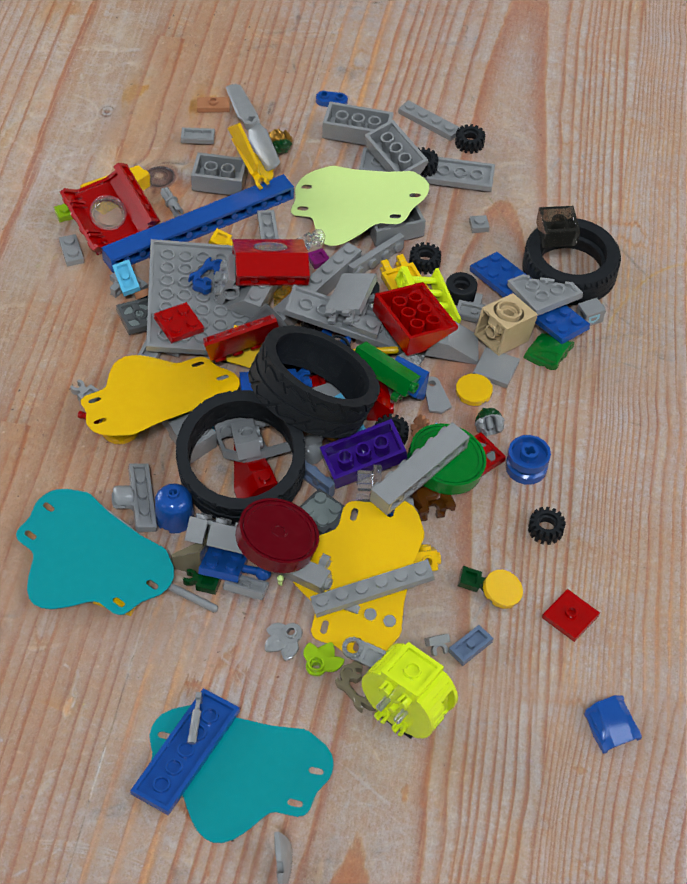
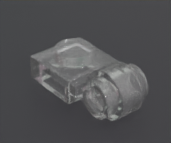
[296,229,325,251]

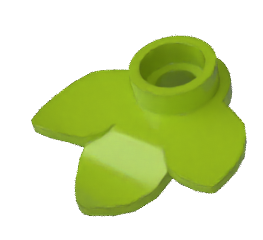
[303,642,344,676]

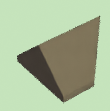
[171,538,209,573]

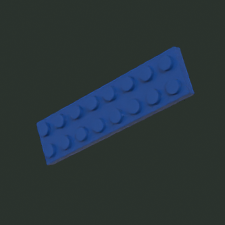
[470,252,590,344]

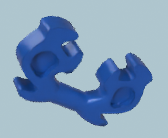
[188,257,222,295]

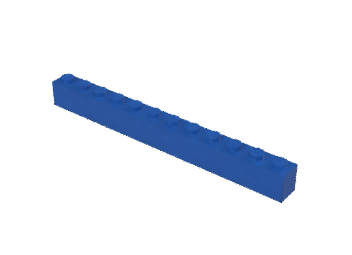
[101,174,294,273]

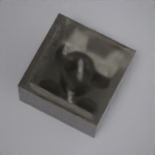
[536,206,580,247]

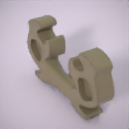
[335,661,376,713]

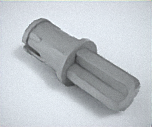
[160,187,183,217]

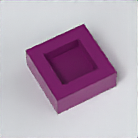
[308,248,329,269]

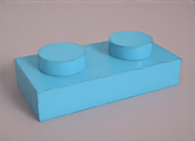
[112,259,141,297]

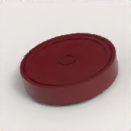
[235,498,319,573]

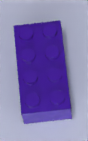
[320,419,407,489]

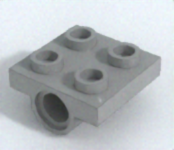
[213,253,240,304]

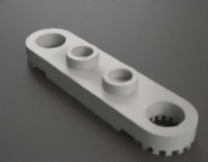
[342,637,386,668]

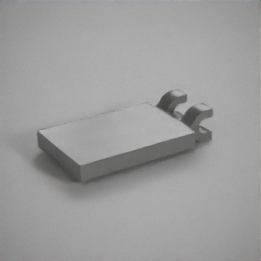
[325,273,377,325]

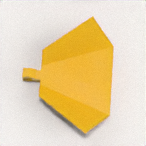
[227,123,274,190]

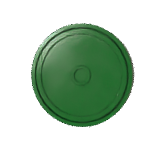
[407,423,486,495]

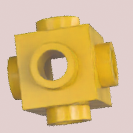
[414,544,441,572]

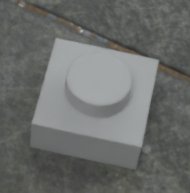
[469,215,490,233]

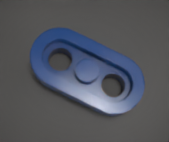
[316,91,348,107]

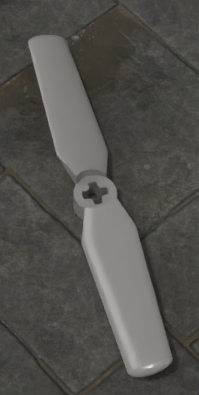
[226,84,280,171]

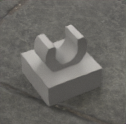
[424,634,450,656]

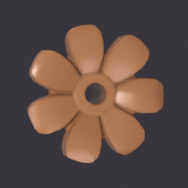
[410,414,430,437]

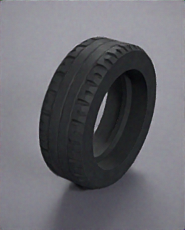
[522,218,621,305]

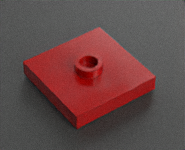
[542,589,600,642]

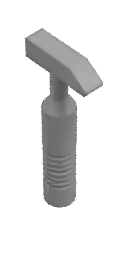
[187,692,202,745]

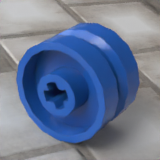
[505,435,551,485]

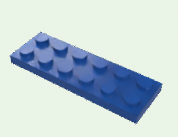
[130,688,240,816]

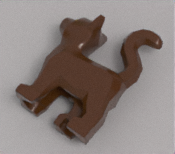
[410,486,456,522]

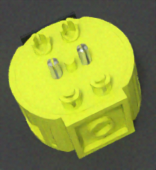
[362,642,458,739]

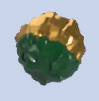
[268,129,293,155]

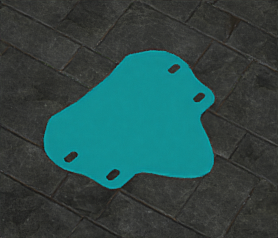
[16,489,174,615]
[150,705,334,843]

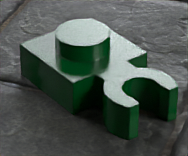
[458,566,486,592]
[183,569,221,595]

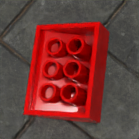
[373,282,458,356]
[203,314,279,362]

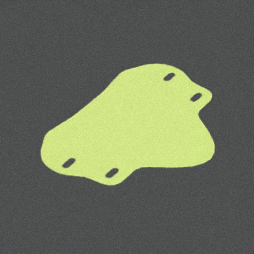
[291,166,429,246]

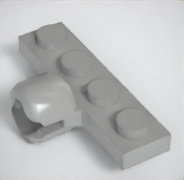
[112,464,157,532]

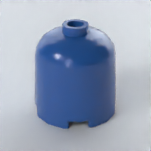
[155,483,194,534]

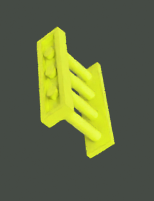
[395,266,461,324]

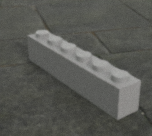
[370,422,470,515]

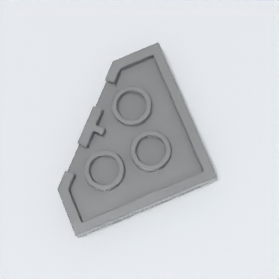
[507,274,583,316]

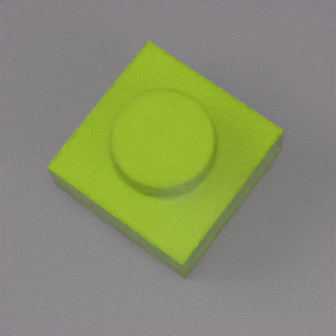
[54,204,73,223]

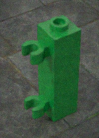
[355,341,421,403]

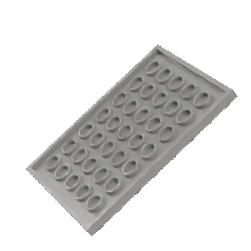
[146,239,250,355]

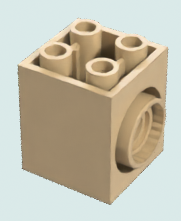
[474,293,538,356]

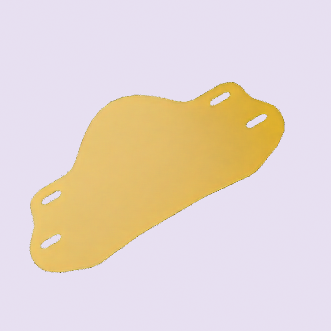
[81,355,240,436]
[294,501,424,654]

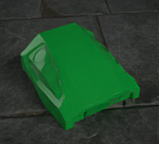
[524,333,575,370]

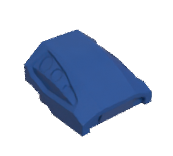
[584,695,642,754]

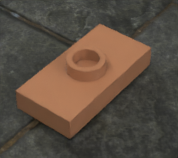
[197,97,230,113]

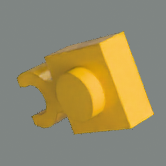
[209,228,232,246]

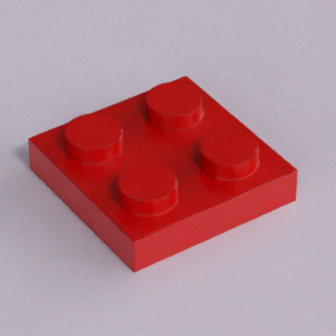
[154,302,204,343]

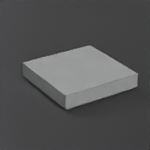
[473,347,520,388]

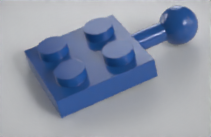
[198,546,271,583]

